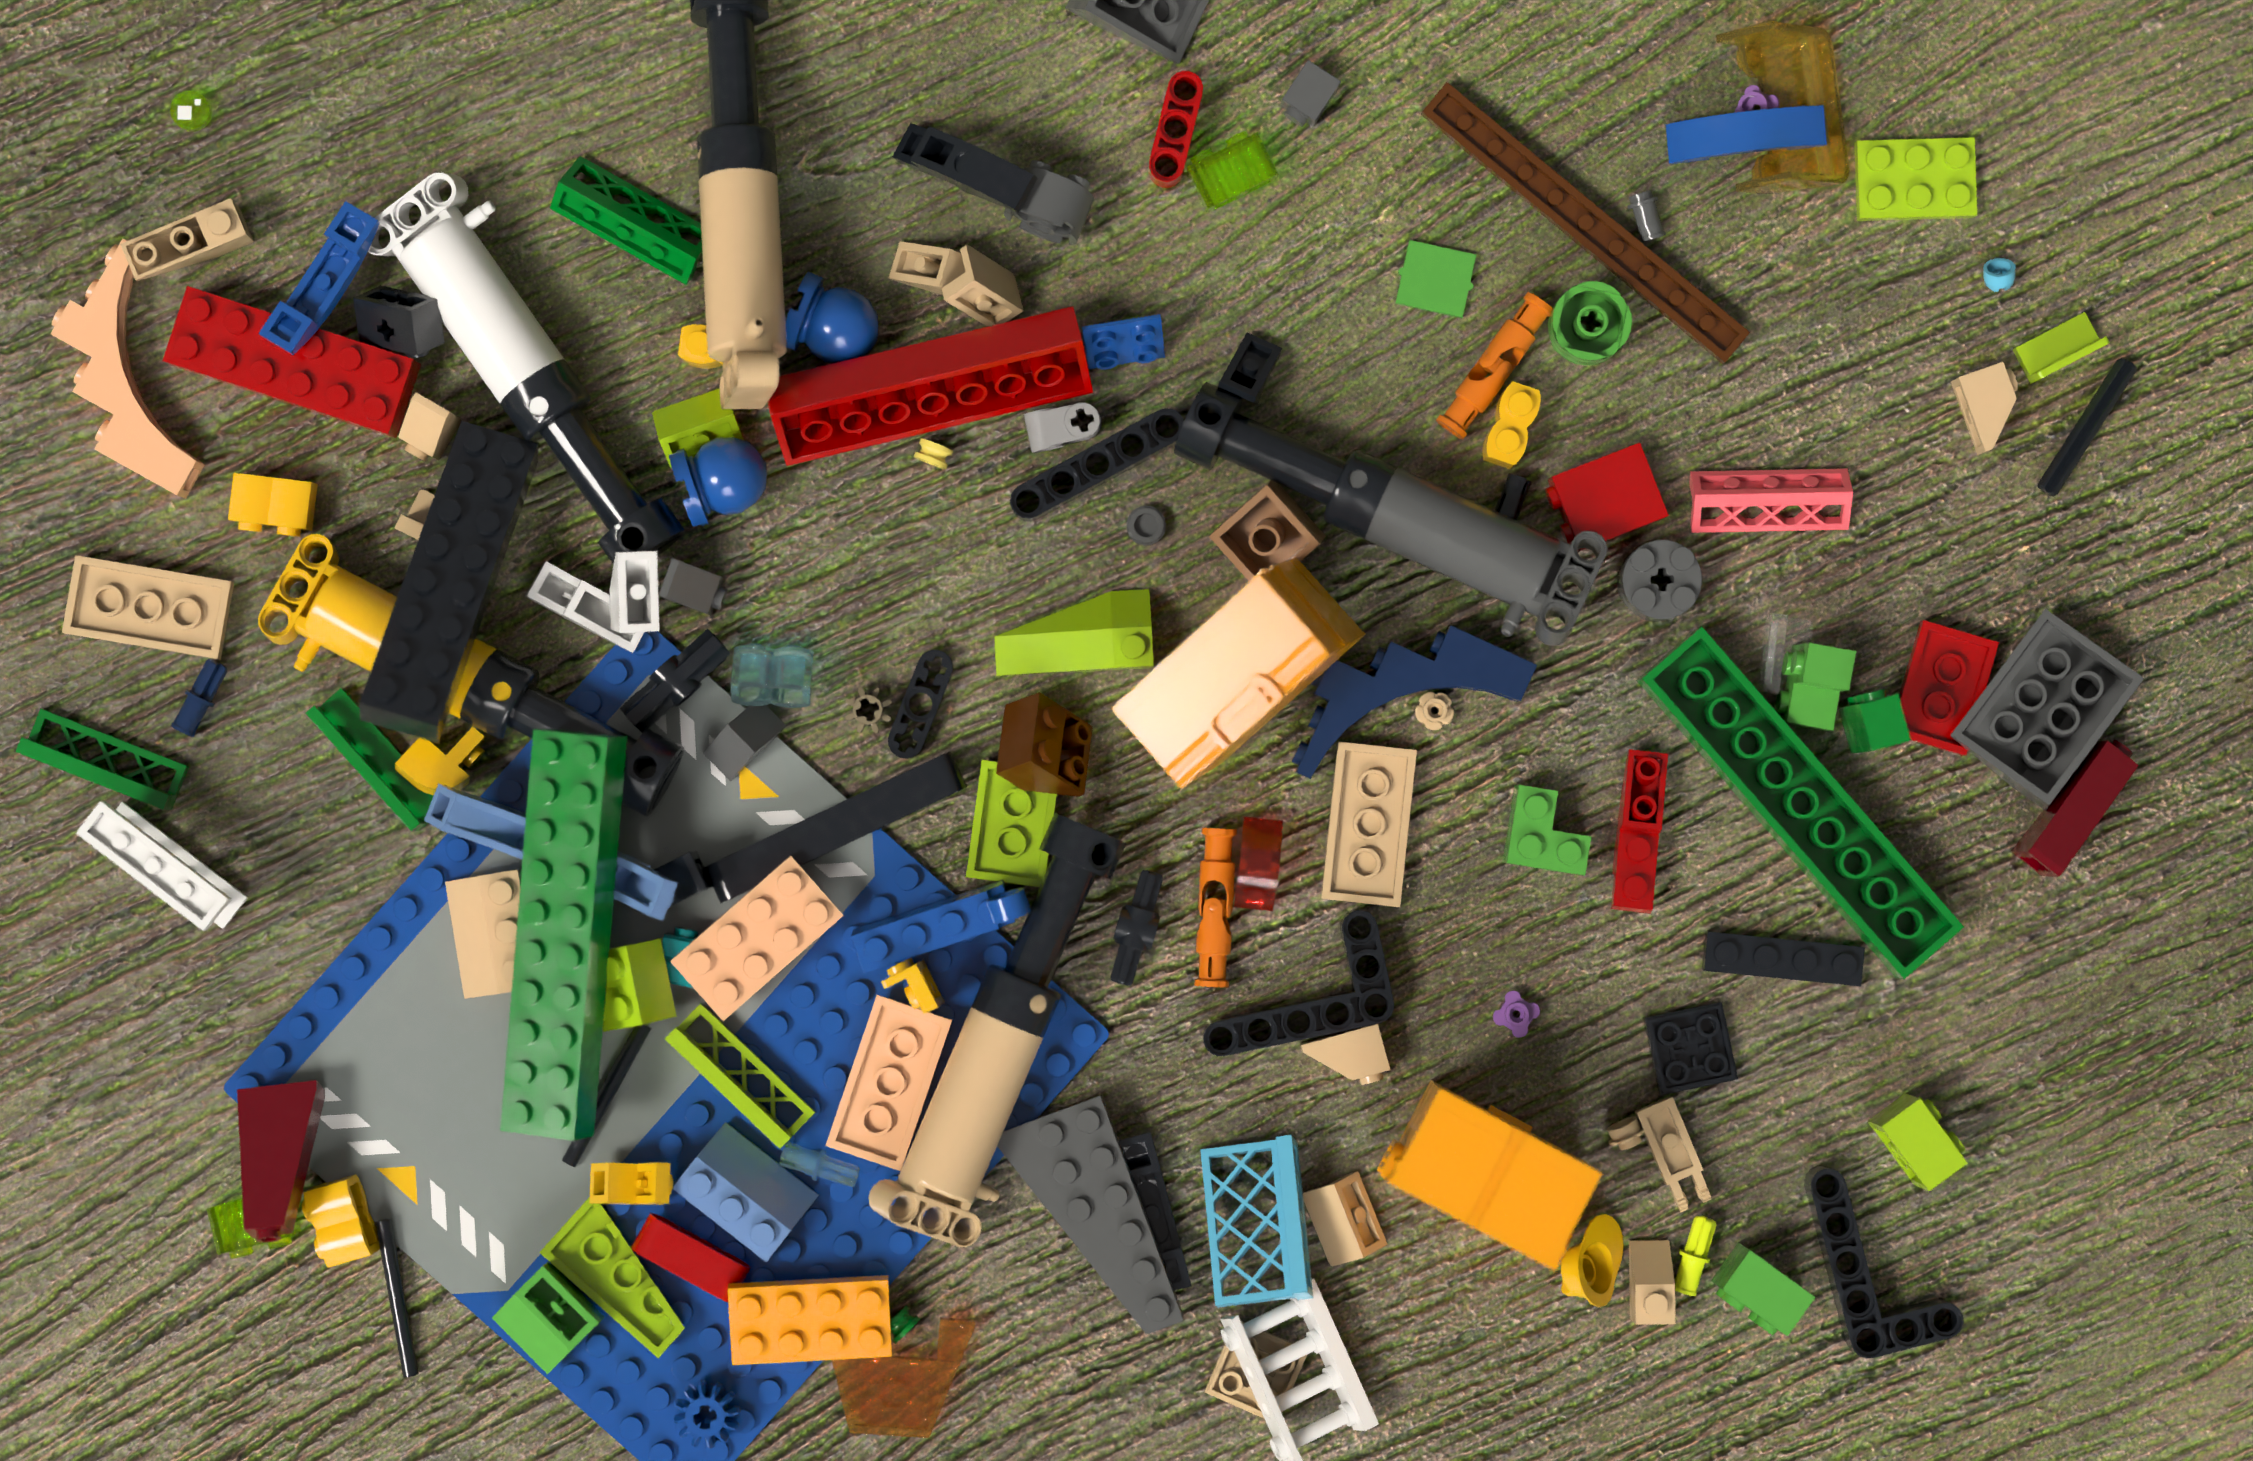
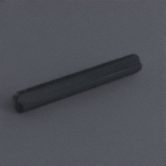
[2038,358,2137,497]

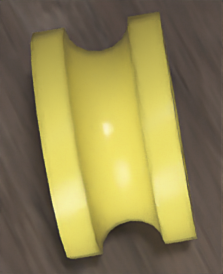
[913,438,953,470]

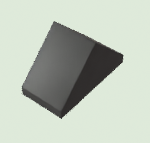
[703,698,787,781]

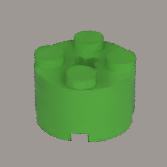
[1548,281,1632,366]

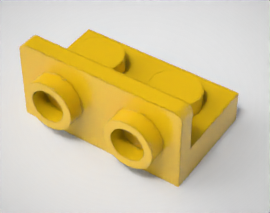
[881,958,945,1014]

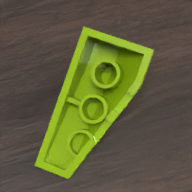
[994,589,1154,676]

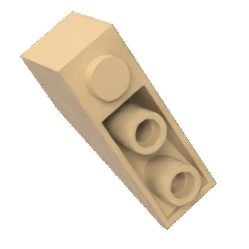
[120,198,254,281]

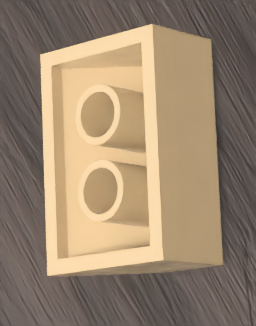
[445,869,522,999]

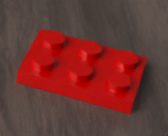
[1899,620,1999,756]

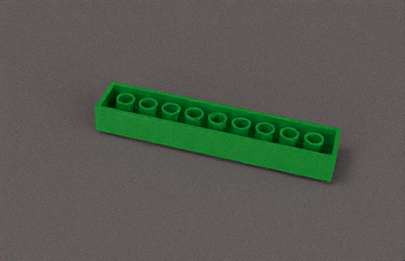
[1636,627,1964,979]
[500,729,627,1141]

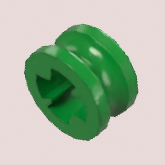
[890,1305,920,1344]

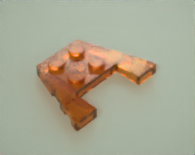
[832,1317,975,1438]

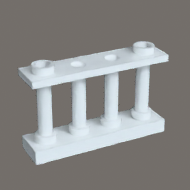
[76,801,248,931]
[1220,1278,1379,1461]

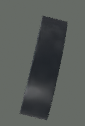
[1119,1132,1192,1291]

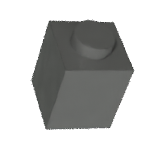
[1281,60,1341,127]

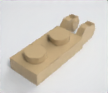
[1634,1096,1711,1213]

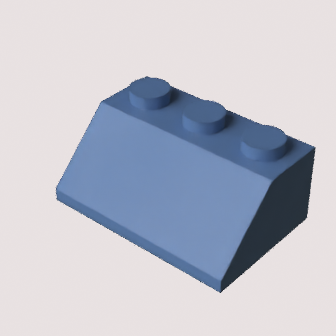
[673,1122,819,1262]

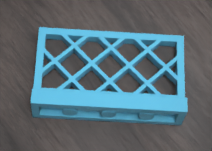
[1200,1135,1313,1308]

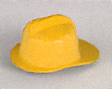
[1561,1214,1624,1307]

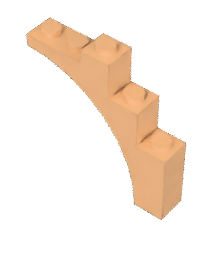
[51,239,205,499]

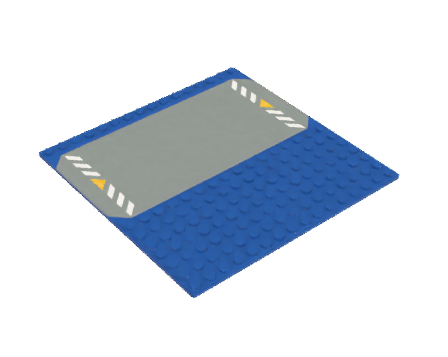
[224,631,1109,1461]

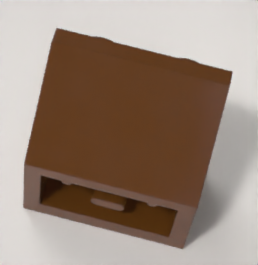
[996,692,1093,797]

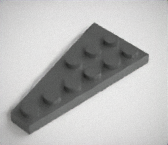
[997,1095,1185,1335]

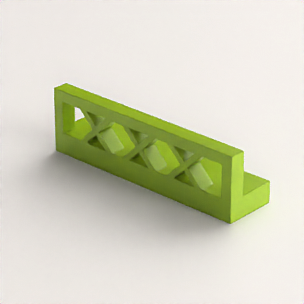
[665,1003,815,1149]

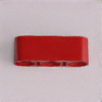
[1149,71,1203,188]
[631,1212,751,1302]

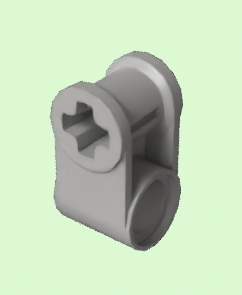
[1023,403,1102,453]

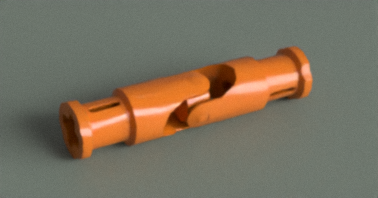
[1436,292,1553,440]
[1194,828,1237,988]

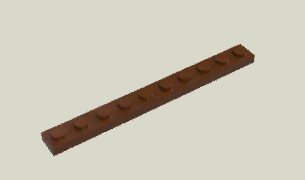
[1421,82,1750,364]

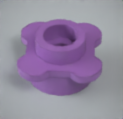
[1735,85,1780,112]
[1493,991,1540,1038]

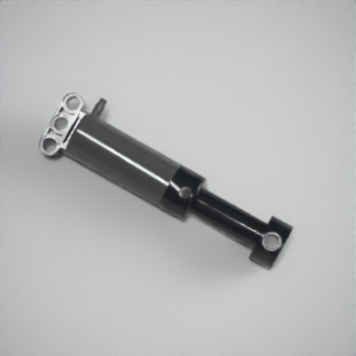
[1174,382,1607,646]

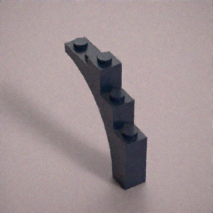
[1292,625,1537,779]

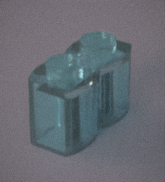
[731,643,814,708]

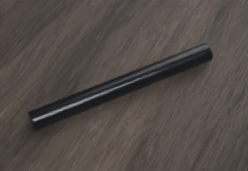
[562,1024,652,1167]
[375,1219,419,1377]

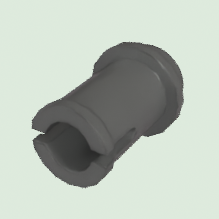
[1627,190,1666,243]

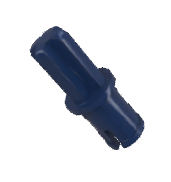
[171,659,228,737]

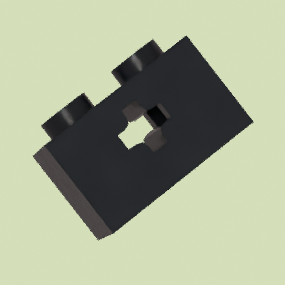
[353,285,445,358]

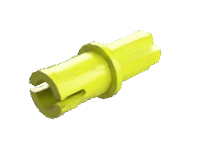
[1675,1216,1717,1296]

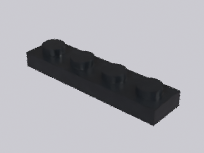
[1702,931,1865,987]

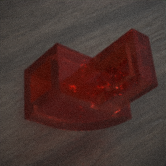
[1234,817,1283,911]

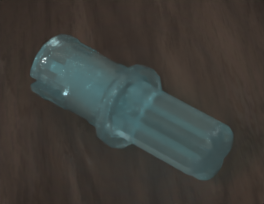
[779,1141,860,1187]

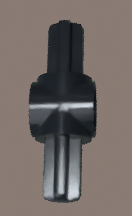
[1110,870,1163,986]

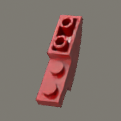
[1611,749,1668,914]

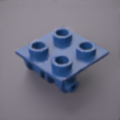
[1082,314,1165,370]

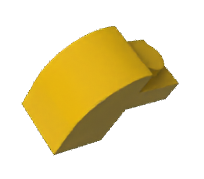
[395,726,485,795]
[589,1163,673,1205]

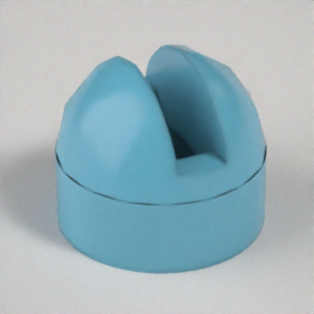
[1983,258,2015,292]

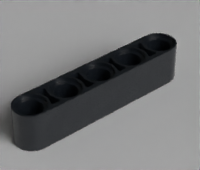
[1010,408,1184,522]

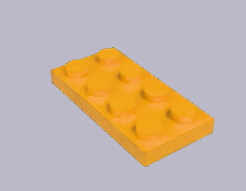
[728,1275,892,1365]

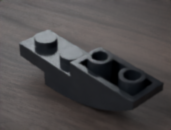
[892,123,1037,213]

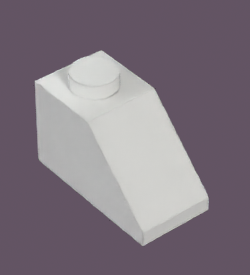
[610,551,659,633]

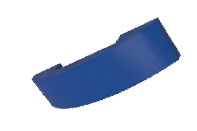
[1666,105,1828,164]
[258,201,380,355]

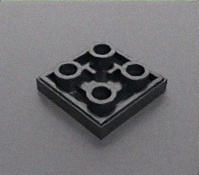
[1643,1002,1738,1095]

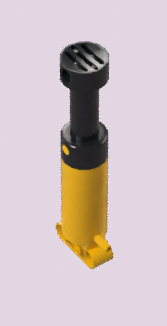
[258,534,684,816]

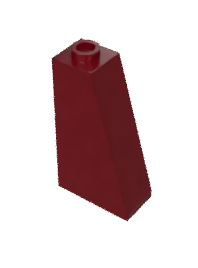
[2011,740,2139,877]
[237,1080,325,1242]

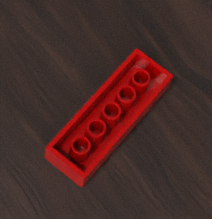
[162,286,421,439]

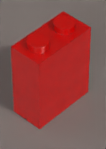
[1545,442,1669,552]

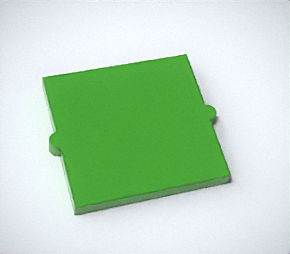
[1395,240,1476,318]

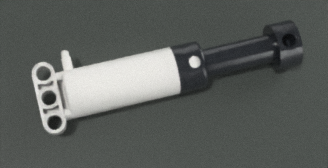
[368,173,686,565]

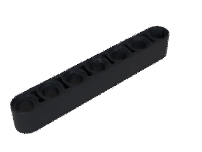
[704,751,967,904]

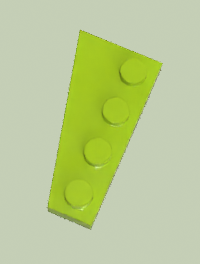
[539,1197,685,1358]

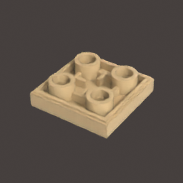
[1204,1320,1307,1418]

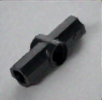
[620,629,731,733]

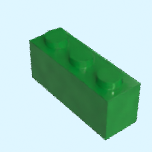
[1838,689,1911,754]

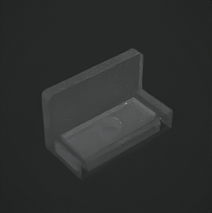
[1757,613,1813,695]

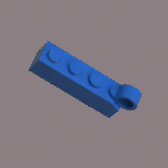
[851,880,1031,973]

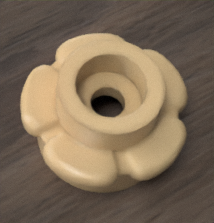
[1415,691,1454,730]
[1607,1117,1644,1150]

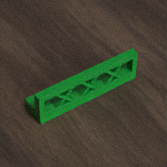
[550,156,703,285]
[306,688,434,831]
[16,708,189,810]

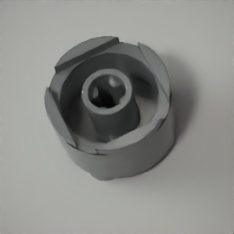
[1003,160,1094,245]
[1617,540,1702,622]

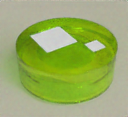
[170,90,212,132]

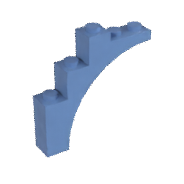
[424,784,678,921]

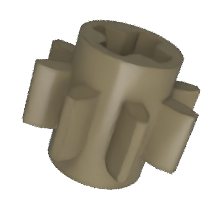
[845,687,892,734]

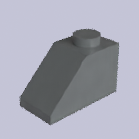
[658,558,728,616]

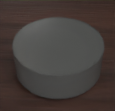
[1126,506,1166,546]

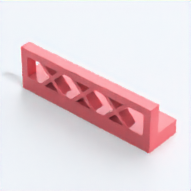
[1689,468,1853,533]

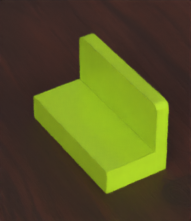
[2012,312,2110,384]
[652,388,744,469]

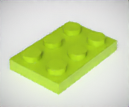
[1854,137,1977,221]
[966,760,1057,887]

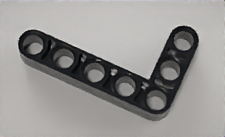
[1203,910,1394,1056]
[1804,1165,1964,1358]

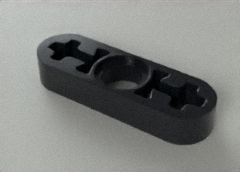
[888,650,953,759]

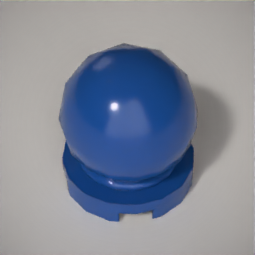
[785,272,878,364]
[669,437,767,527]

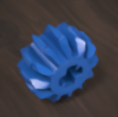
[673,1380,741,1449]

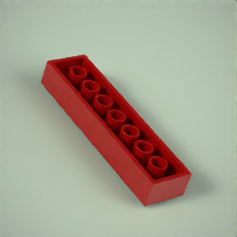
[768,306,1093,466]

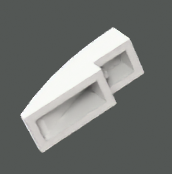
[525,561,644,653]

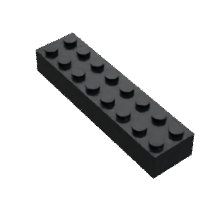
[359,421,538,743]

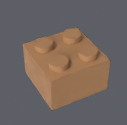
[1209,480,1326,582]

